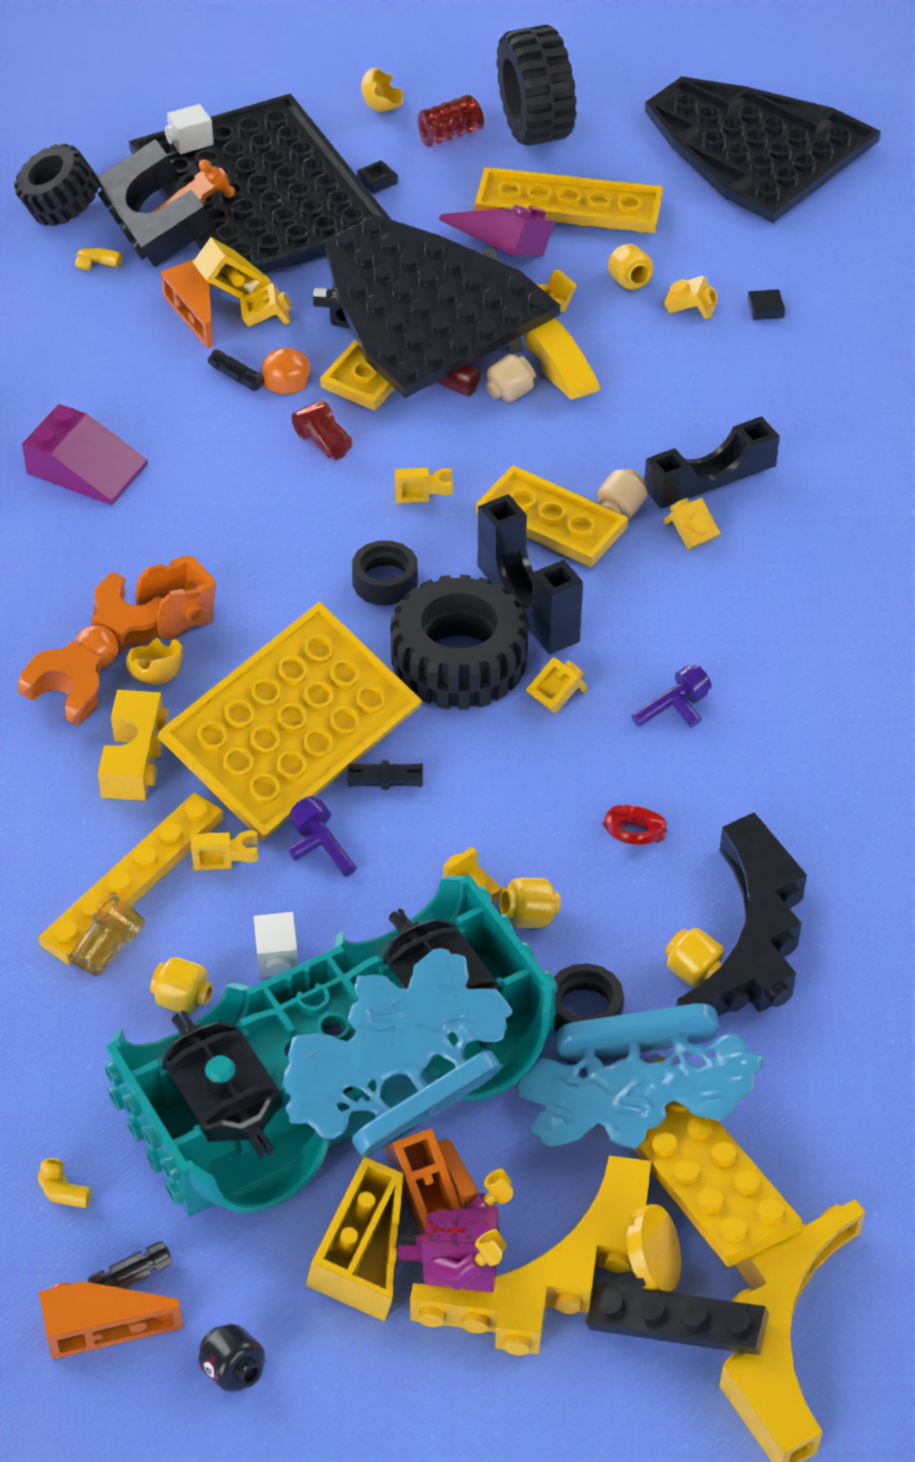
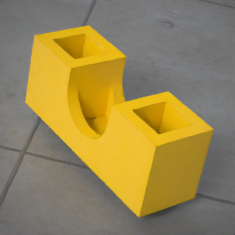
[98,690,169,801]

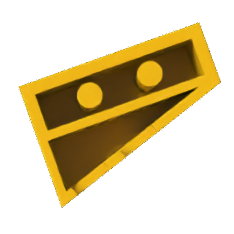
[305,1157,403,1322]

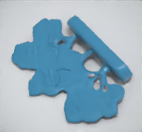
[282,948,513,1158]
[518,1003,764,1150]

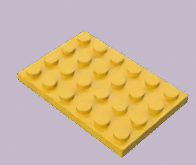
[158,601,422,841]

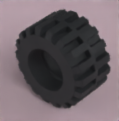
[14,143,99,226]

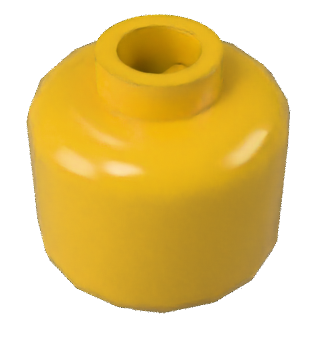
[607,244,654,290]
[500,878,561,928]
[665,928,724,987]
[150,957,213,1015]

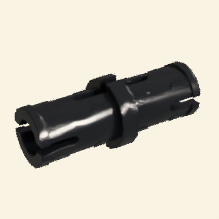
[348,760,423,790]

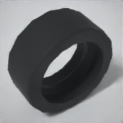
[352,540,418,605]
[554,963,624,1032]

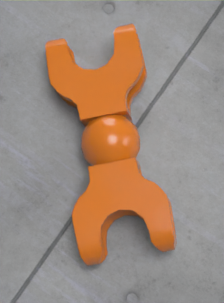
[17,572,163,726]

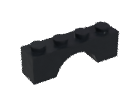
[644,416,780,509]

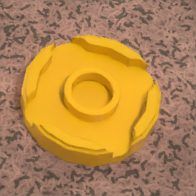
[627,1204,682,1292]

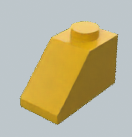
[193,237,271,299]

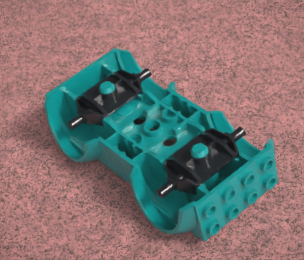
[104,874,558,1217]

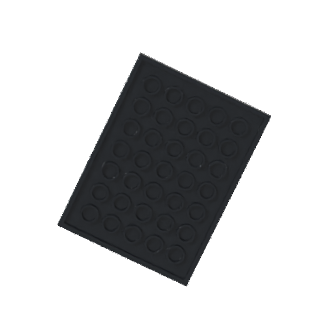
[129,93,392,274]

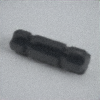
[208,349,264,391]
[88,1241,172,1288]

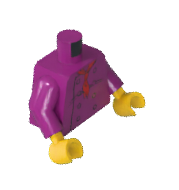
[398,1169,513,1292]

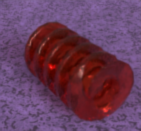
[417,94,484,148]

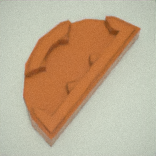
[437,1138,479,1209]

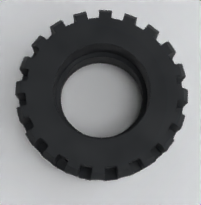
[496,24,577,146]
[390,574,529,710]

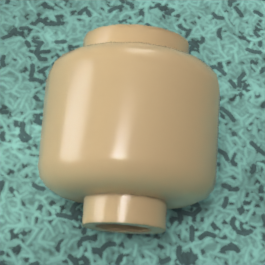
[485,354,536,403]
[597,469,648,519]

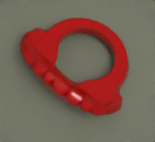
[603,805,667,845]

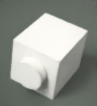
[165,104,214,154]
[253,912,298,978]

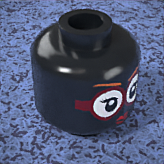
[198,1323,265,1392]

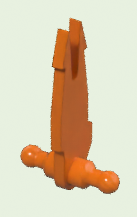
[152,160,235,212]

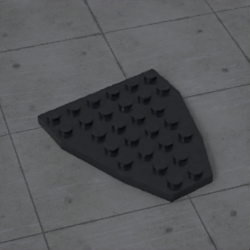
[645,76,881,223]
[324,215,561,398]

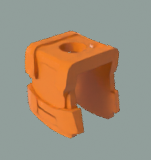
[135,555,216,641]

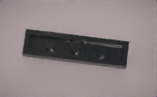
[586,1282,769,1355]

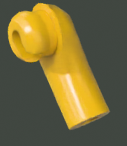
[75,248,122,271]
[38,1158,92,1208]

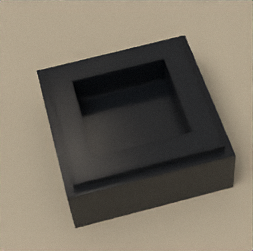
[356,160,398,194]
[747,289,785,320]

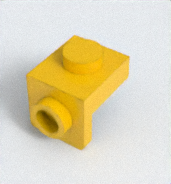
[537,270,576,312]
[664,276,718,319]
[663,497,721,550]

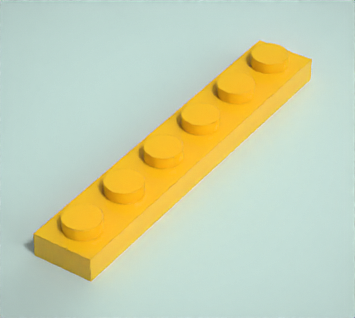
[38,792,224,965]

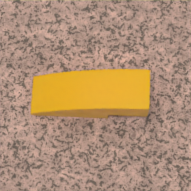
[525,318,600,400]

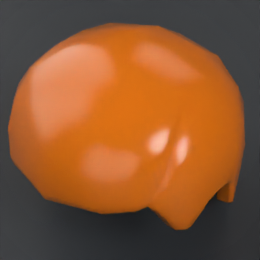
[261,348,311,394]

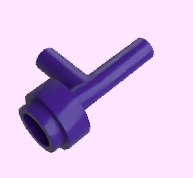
[631,664,712,727]
[287,796,357,877]

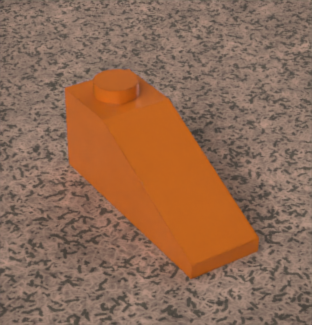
[160,259,213,349]
[384,1128,462,1235]
[39,1281,183,1360]

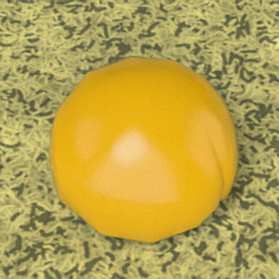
[361,67,403,112]
[126,638,183,685]

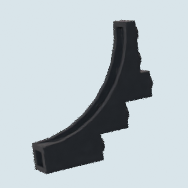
[676,812,807,1017]

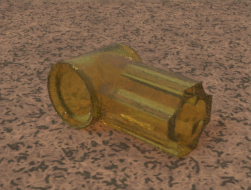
[70,892,145,976]

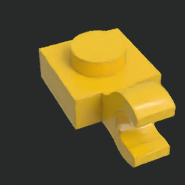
[395,468,453,503]
[191,830,258,870]

